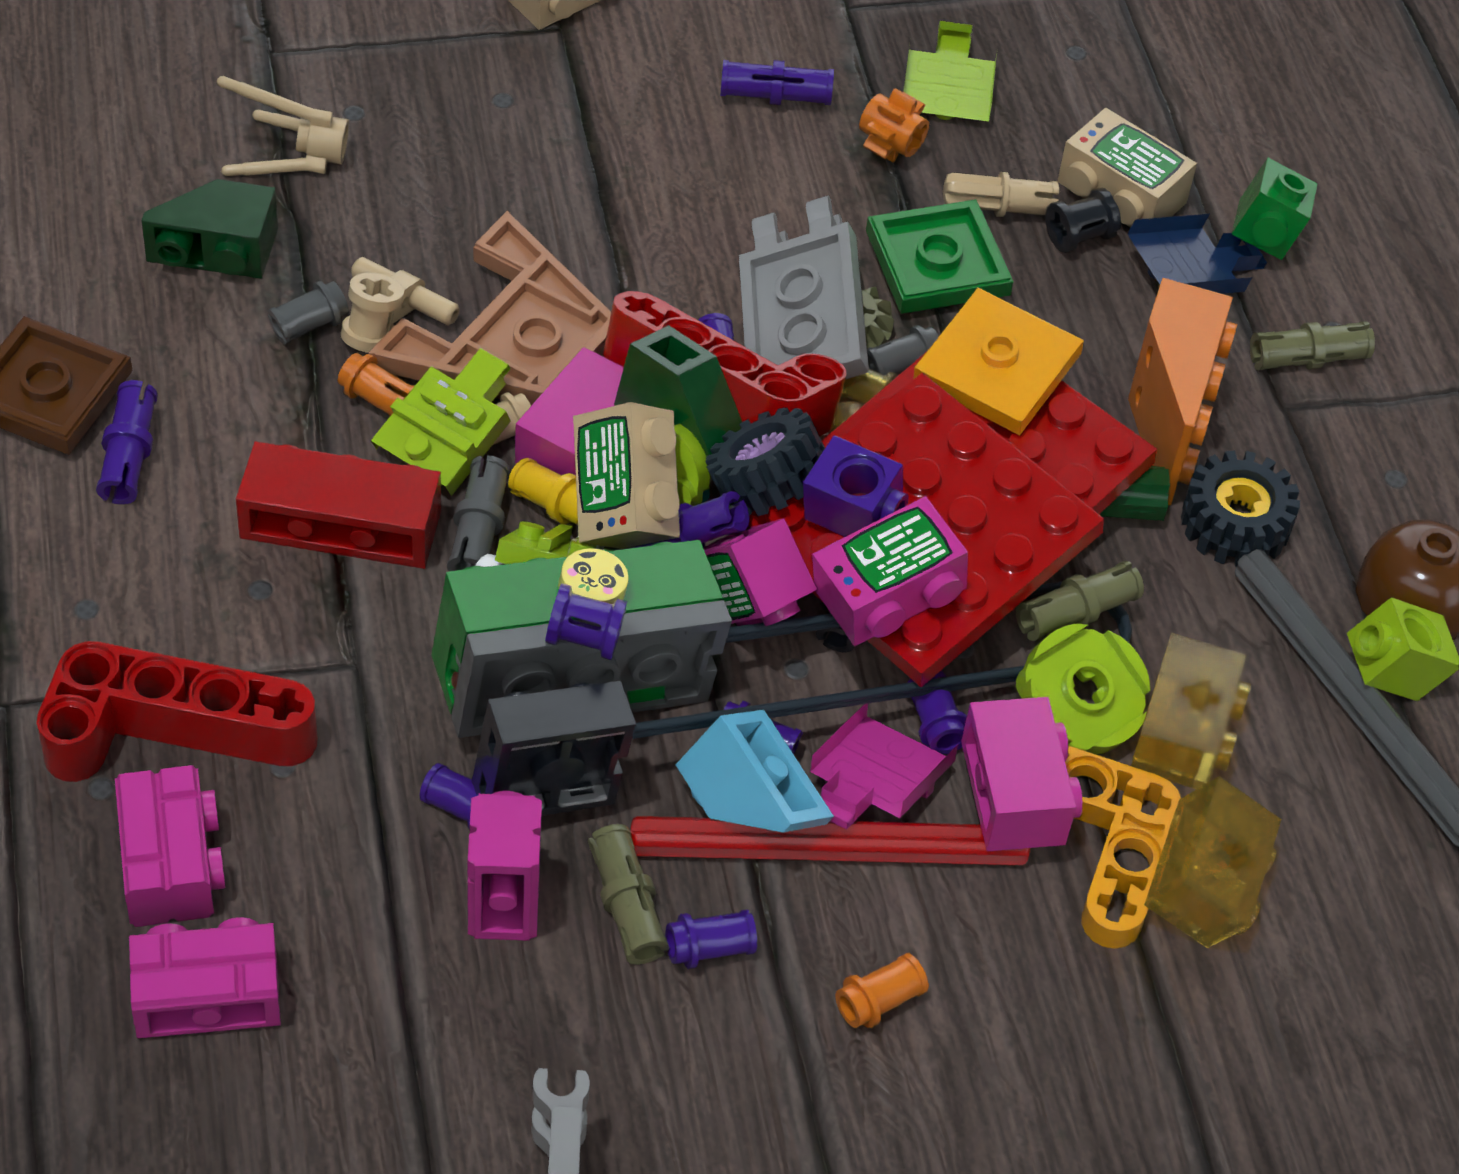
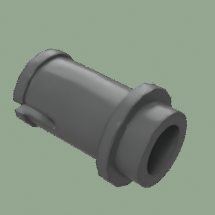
[267,281,349,345]
[867,325,939,385]

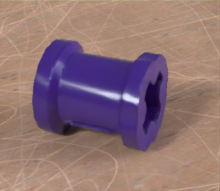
[545,583,628,661]

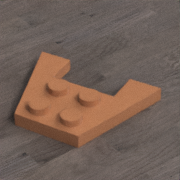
[368,211,611,406]

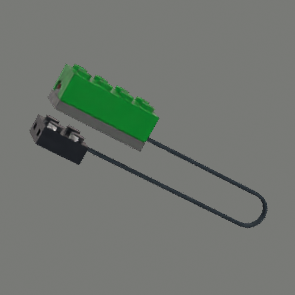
[431,540,1132,816]

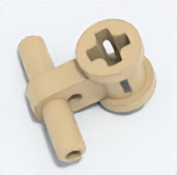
[341,257,460,352]

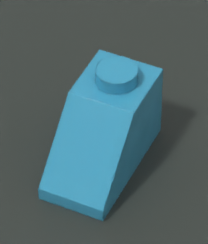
[676,710,834,833]

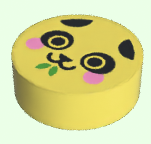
[558,548,628,604]

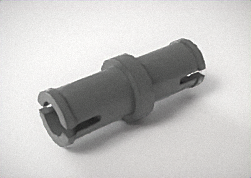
[447,455,511,571]

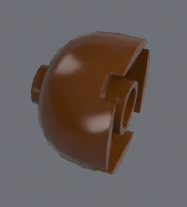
[1356,519,1459,640]

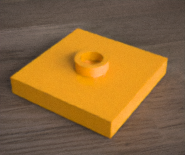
[913,288,1084,435]

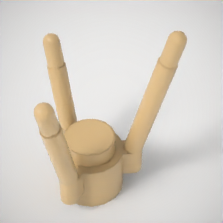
[217,76,349,176]

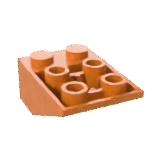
[1128,277,1238,505]

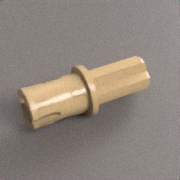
[943,172,1059,217]

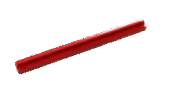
[630,816,1031,865]

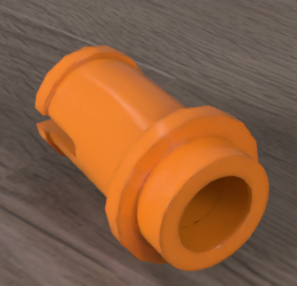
[337,353,414,416]
[835,953,929,1028]

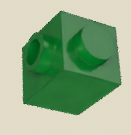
[1231,157,1318,260]

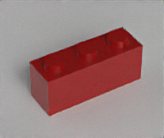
[236,441,441,569]

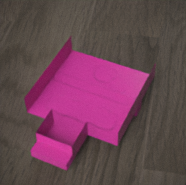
[810,704,958,830]

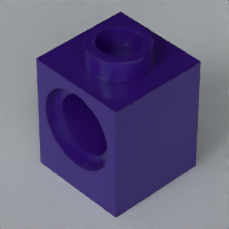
[803,435,909,537]

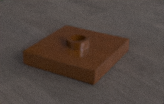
[0,316,133,455]

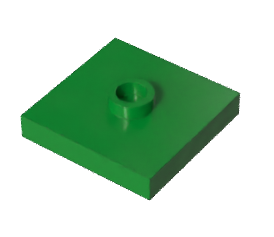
[866,199,1014,314]

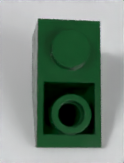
[141,179,278,279]
[614,325,742,456]

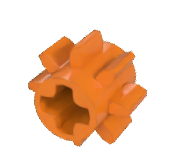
[859,88,929,162]

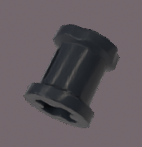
[1045,188,1121,253]

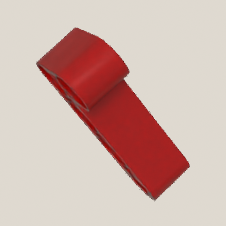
[603,291,847,436]
[36,641,318,782]

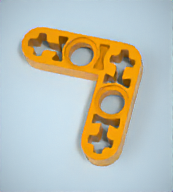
[1065,746,1181,949]

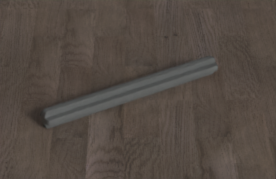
[1235,549,1459,847]

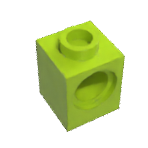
[1347,597,1459,701]

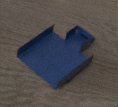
[1128,214,1267,294]

